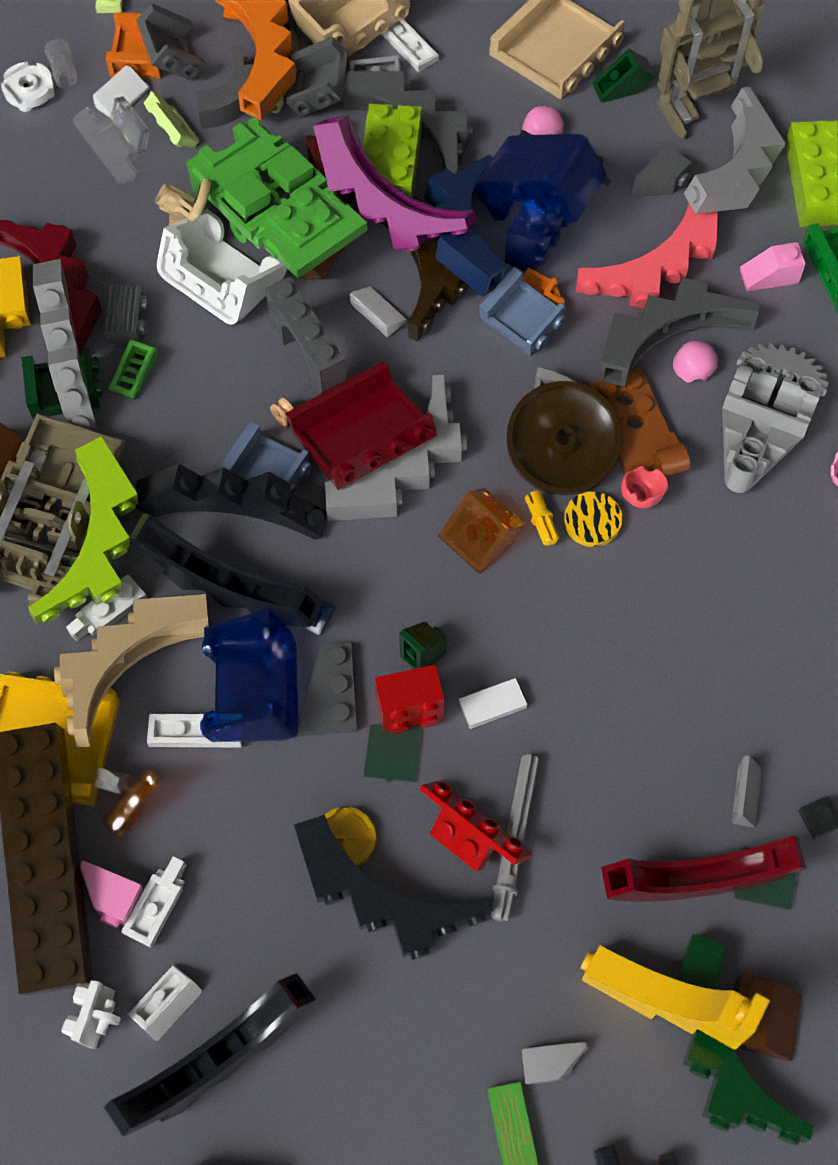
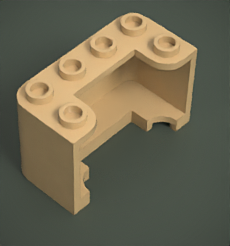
[288,0,410,59]

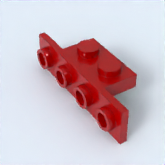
[419,781,533,872]

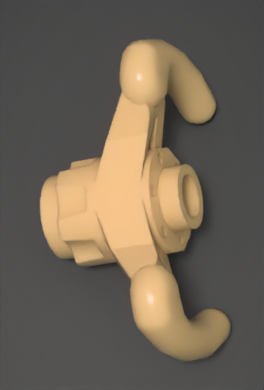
[155,178,211,226]

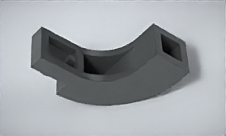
[196,46,254,129]

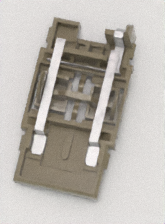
[657,0,765,139]
[0,413,127,605]

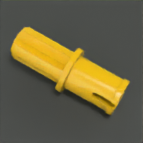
[524,490,559,546]

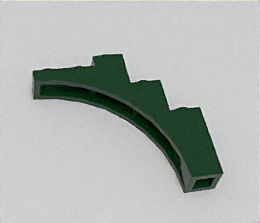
[675,933,814,1145]

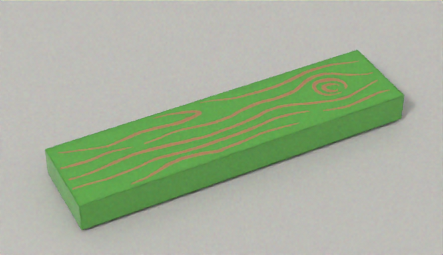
[487,1082,538,1165]

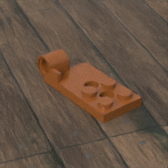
[589,368,690,477]

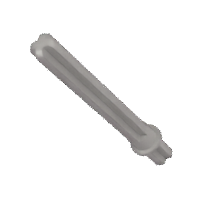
[491,754,540,921]

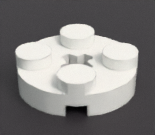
[1,62,55,112]

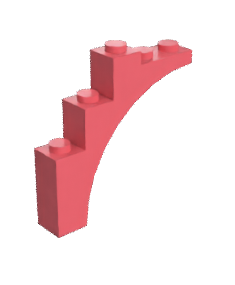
[576,202,718,309]

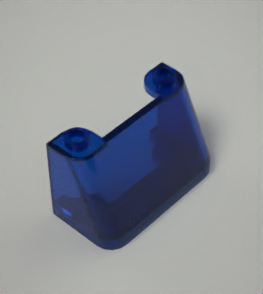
[200,608,298,742]

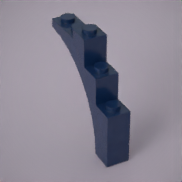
[424,154,507,297]

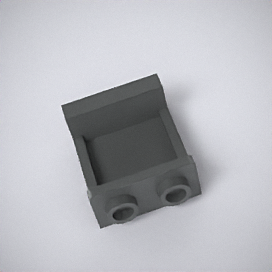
[136,3,206,81]
[286,36,347,117]

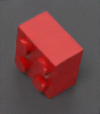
[374,664,444,734]

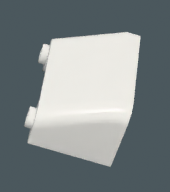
[157,209,287,324]

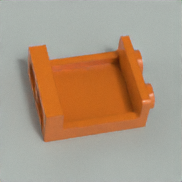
[106,12,162,79]

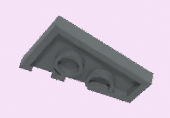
[295,643,357,736]

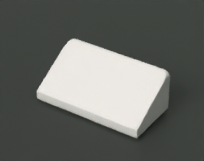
[93,65,149,121]
[350,286,407,337]
[128,964,202,1041]

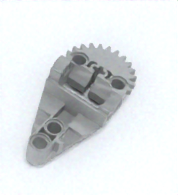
[722,343,828,493]

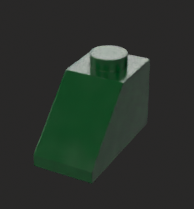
[591,48,656,103]
[399,621,447,669]

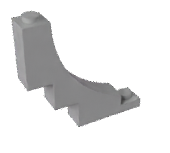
[684,87,786,214]

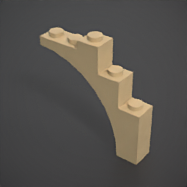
[54,594,209,748]

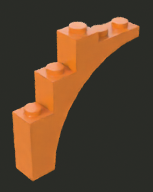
[215,0,296,121]

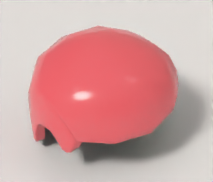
[621,466,669,509]

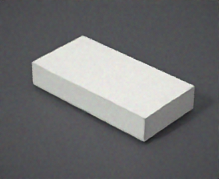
[459,678,527,729]

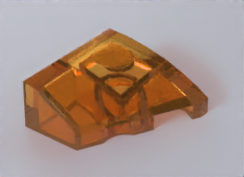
[102,770,161,838]

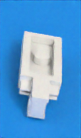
[66,574,147,642]
[122,856,187,948]

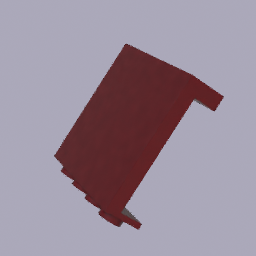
[285,361,438,490]

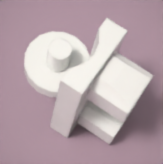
[62,980,121,1049]

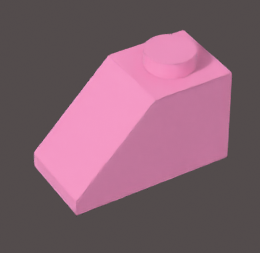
[740,242,806,292]
[80,860,144,928]

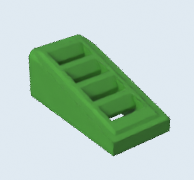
[108,339,159,400]

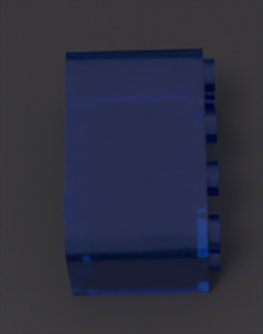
[475,134,607,222]

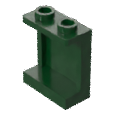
[21,347,103,419]

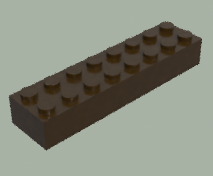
[0,722,93,995]

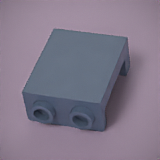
[479,267,566,356]
[220,421,312,494]

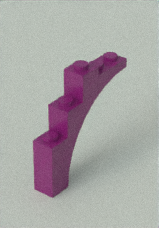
[313,115,476,251]

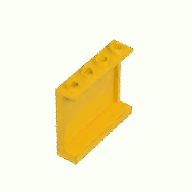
[0,672,120,806]

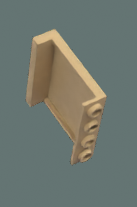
[490,0,625,100]

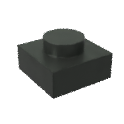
[798,796,838,839]

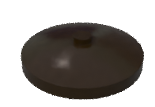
[506,381,622,495]

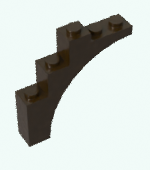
[379,196,469,342]

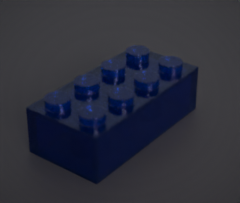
[505,152,587,272]

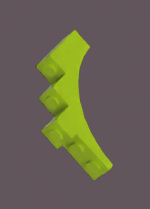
[28,436,138,625]

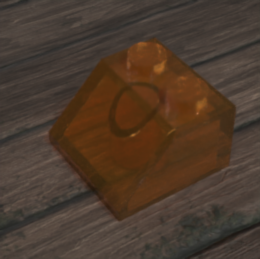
[438,488,526,574]

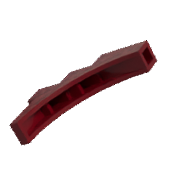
[0,220,102,355]

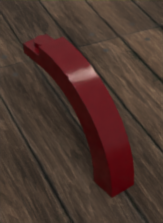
[601,836,807,902]

